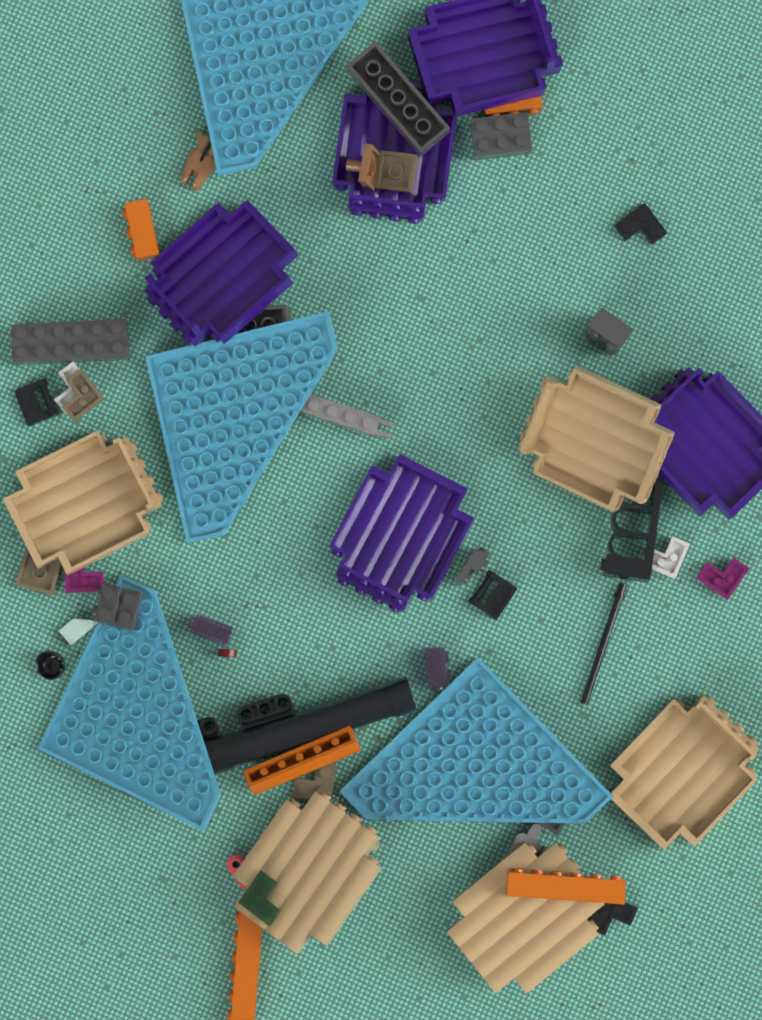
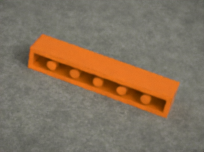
[243,726,361,795]
[506,868,626,905]
[227,912,262,1020]

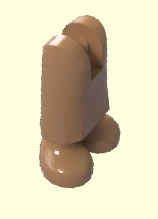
[180,132,216,191]

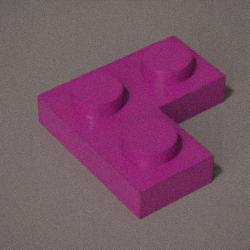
[696,558,750,600]
[65,568,104,593]

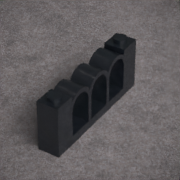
[600,474,664,583]

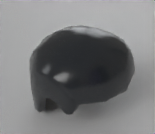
[35,650,66,680]

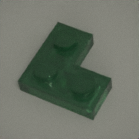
[238,871,281,926]

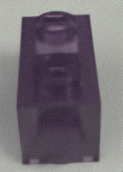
[188,614,234,645]
[424,647,451,691]

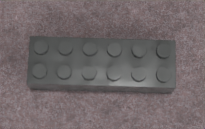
[346,41,450,157]
[11,319,130,365]

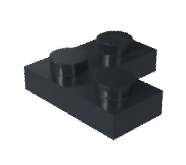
[614,203,667,245]
[590,902,638,936]

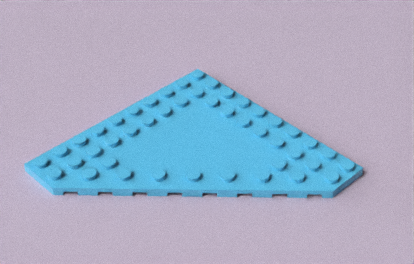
[181,0,370,176]
[145,311,338,543]
[38,575,221,831]
[339,657,613,824]

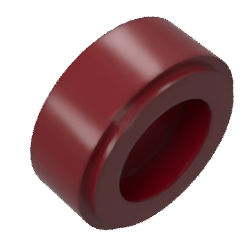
[217,649,237,658]

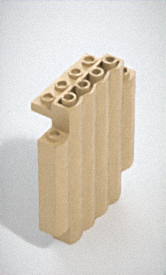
[519,367,675,512]
[3,430,164,576]
[609,695,760,850]
[233,791,382,953]
[446,842,604,994]

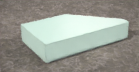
[59,618,98,646]

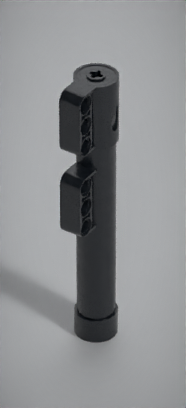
[197,677,417,775]

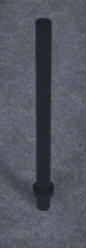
[580,583,627,705]

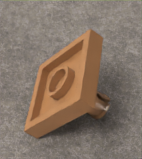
[346,144,380,191]

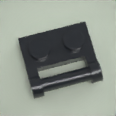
[14,378,60,427]
[468,570,518,620]

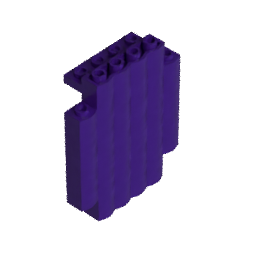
[408,0,563,117]
[332,79,457,224]
[144,200,299,347]
[650,367,762,520]
[329,454,474,614]

